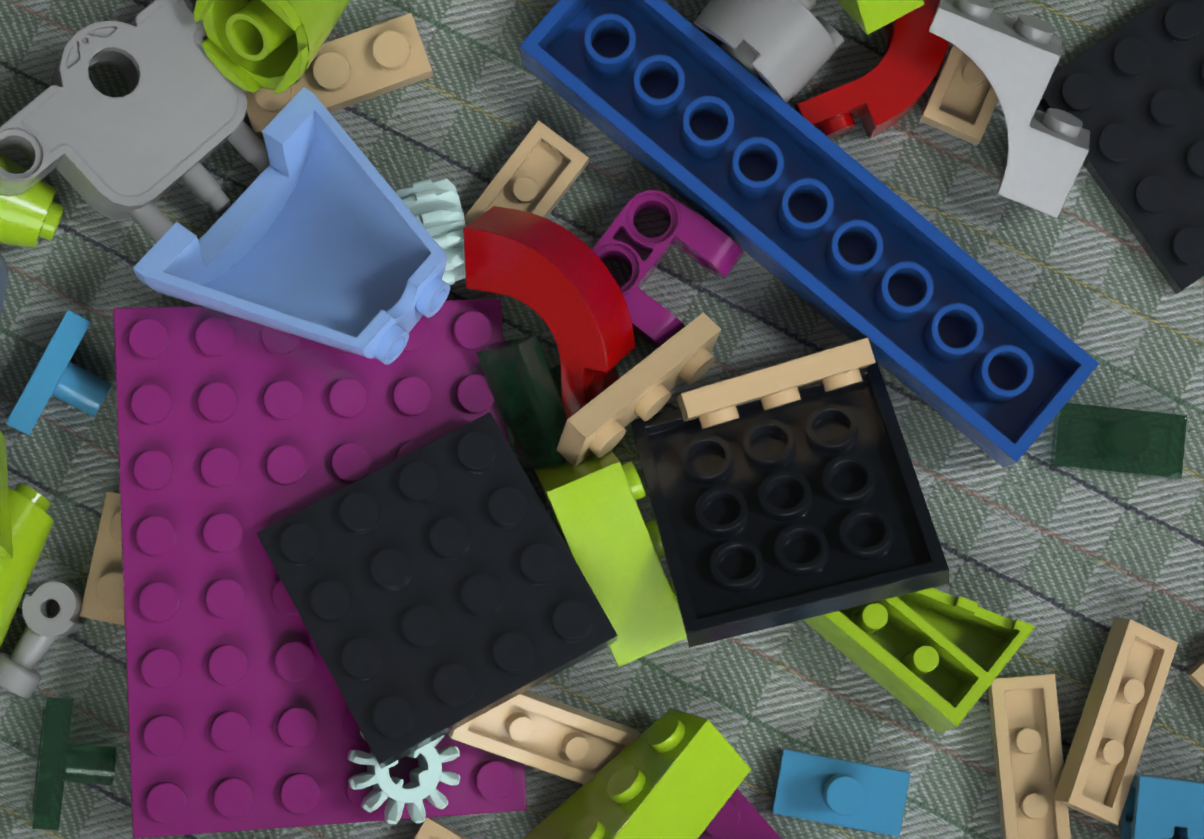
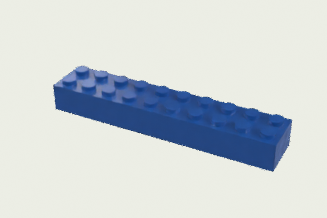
[519,0,1100,468]

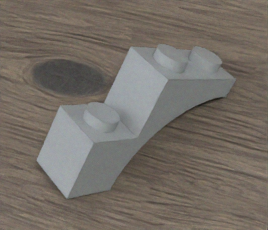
[929,0,1090,218]

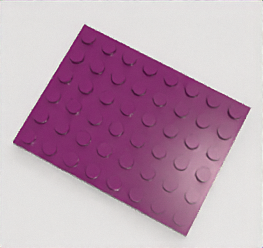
[113,299,527,838]

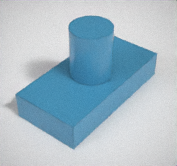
[6,310,112,435]
[771,748,910,837]

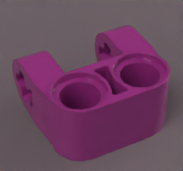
[592,190,744,349]

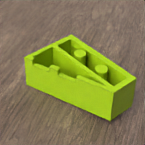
[530,450,687,667]
[803,588,1036,734]
[523,708,752,839]

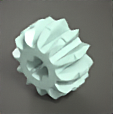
[396,179,466,285]
[348,730,460,824]

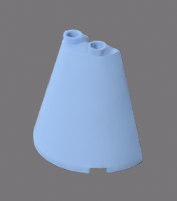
[133,87,450,365]

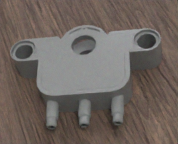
[0,0,270,243]

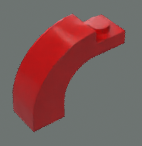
[795,0,949,139]
[463,206,635,423]

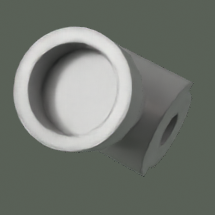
[0,581,85,699]

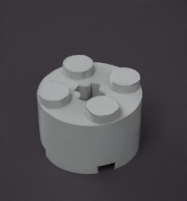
[692,0,844,103]

